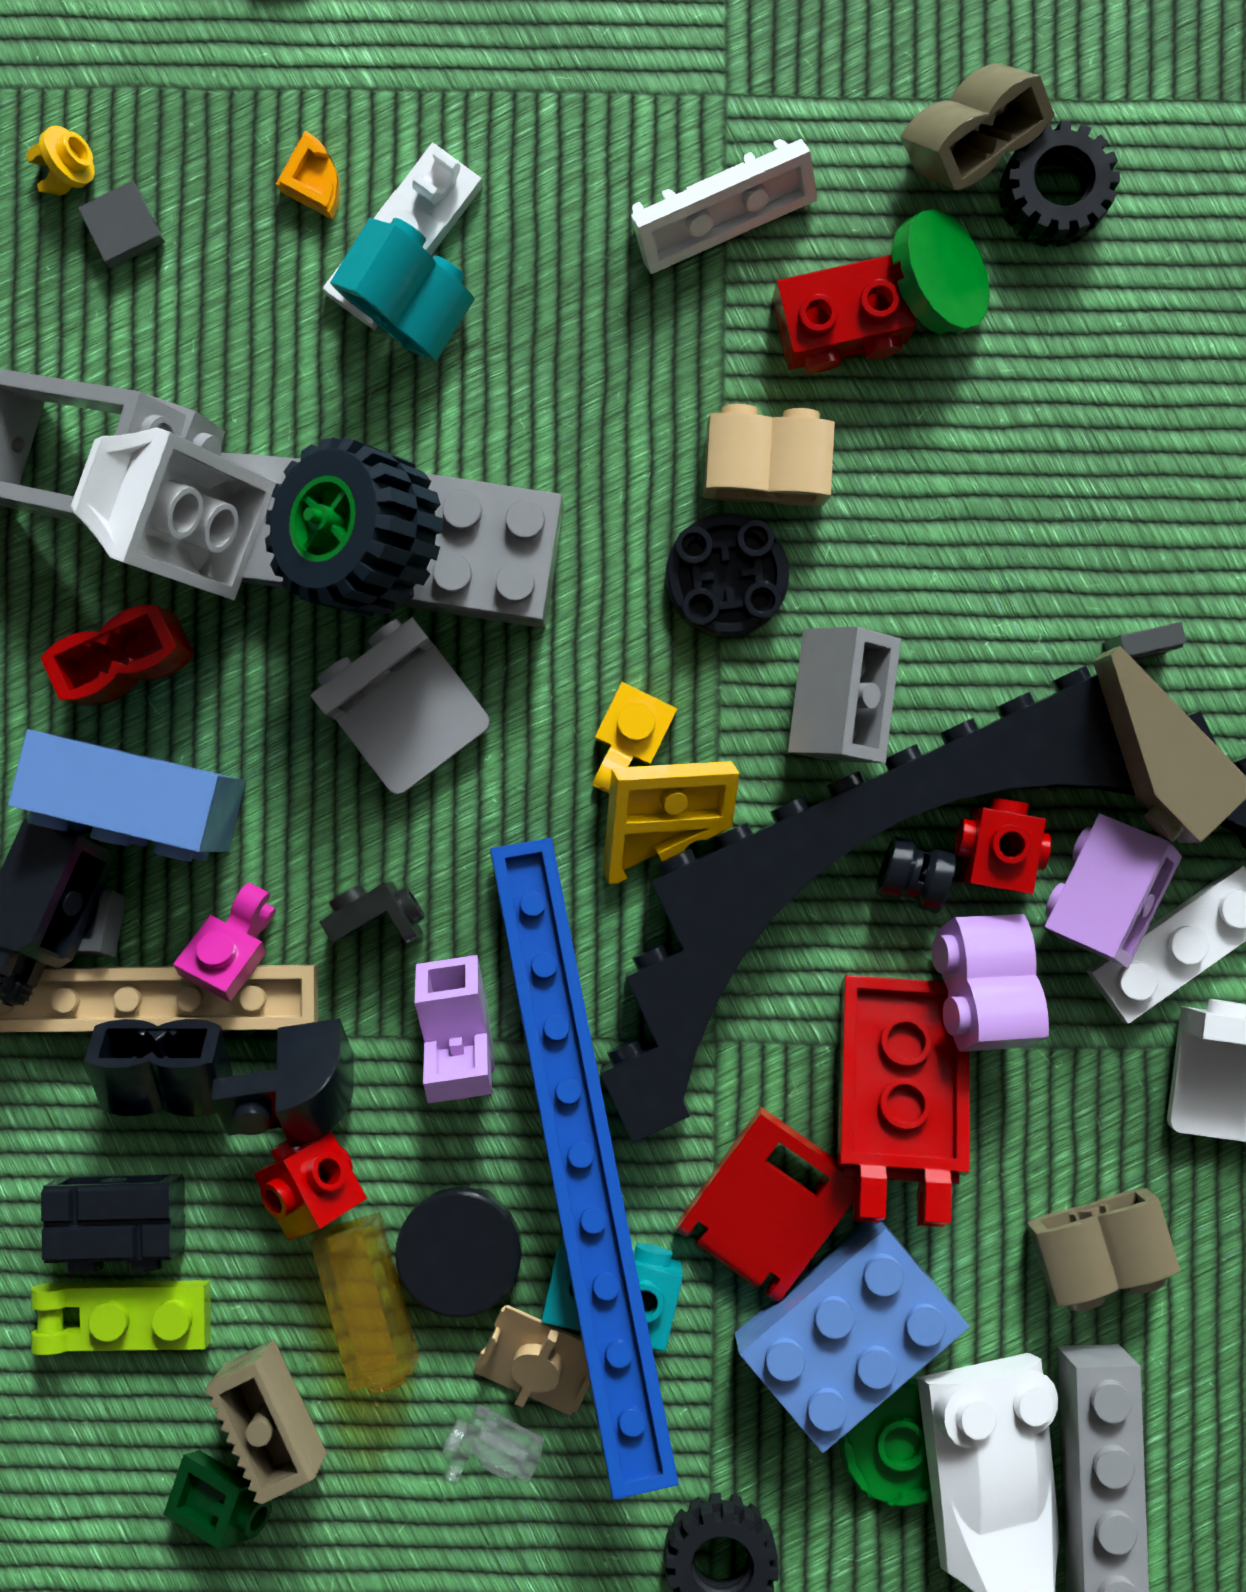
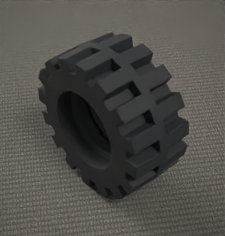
[999,121,1120,247]
[664,1493,779,1592]

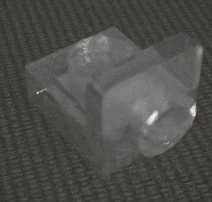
[441,1404,544,1485]

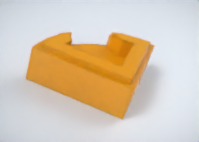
[276,131,340,220]

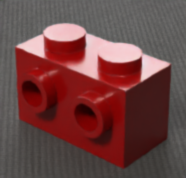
[772,255,916,374]

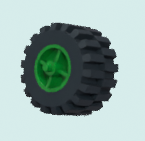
[265,437,443,616]

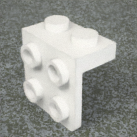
[1167,999,1246,1142]

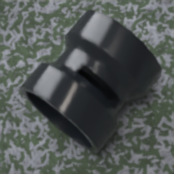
[876,836,956,914]

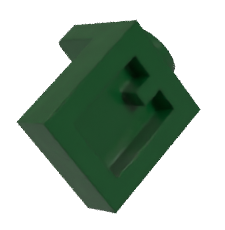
[163,1450,272,1550]

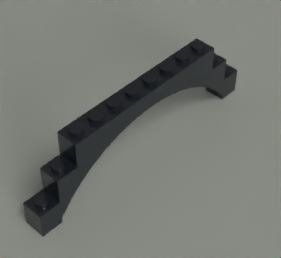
[600,665,1246,1143]

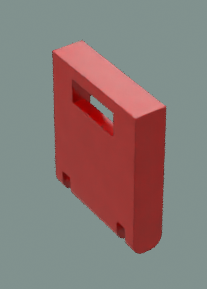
[674,1106,855,1303]

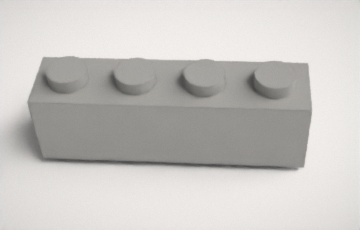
[1057,1344,1149,1592]

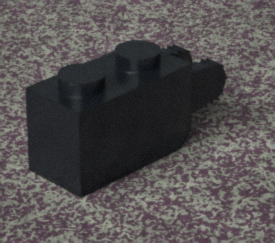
[0,818,119,1007]

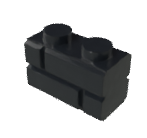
[41,1174,186,1274]

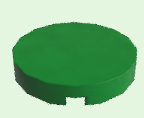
[891,209,990,336]
[838,1378,932,1508]

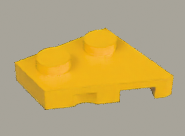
[603,761,739,884]

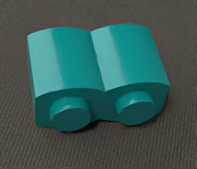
[330,218,475,362]

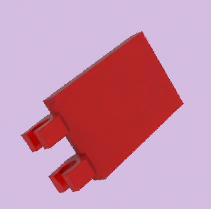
[837,975,970,1228]

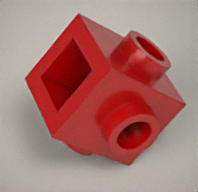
[954,798,1051,894]
[253,1131,367,1241]

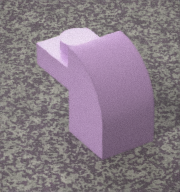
[415,955,495,1104]

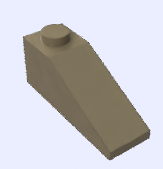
[1093,646,1246,843]

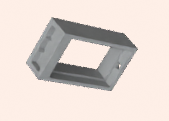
[0,369,186,524]

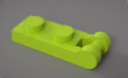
[31,1280,211,1355]

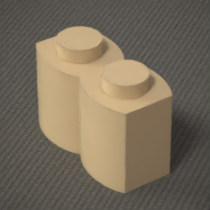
[703,404,835,506]

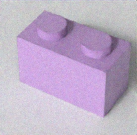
[1045,814,1182,969]

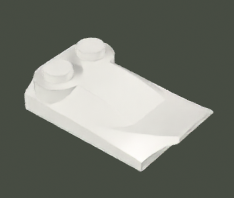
[71,427,276,600]
[917,1353,1060,1592]

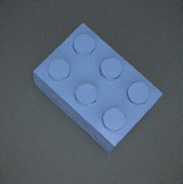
[8,729,246,862]
[735,1220,970,1453]

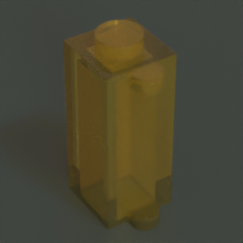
[310,1212,419,1393]

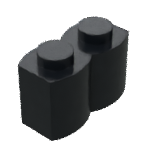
[84,1019,233,1117]

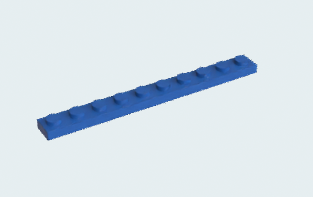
[490,837,679,1500]

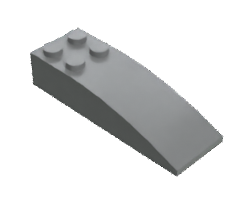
[220,452,564,629]

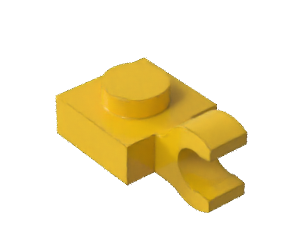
[592,682,677,794]

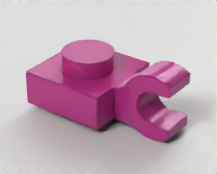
[173,882,276,1002]

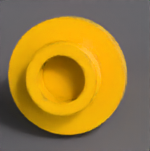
[26,126,95,196]

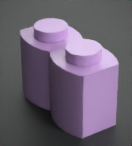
[932,914,1049,1052]

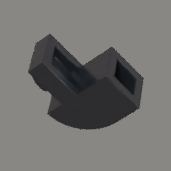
[212,1018,354,1148]

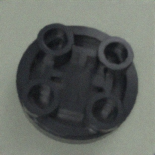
[665,513,789,638]
[395,1187,522,1318]

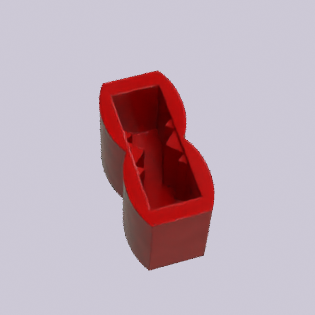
[41,605,195,706]

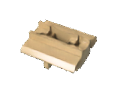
[474,1304,590,1416]

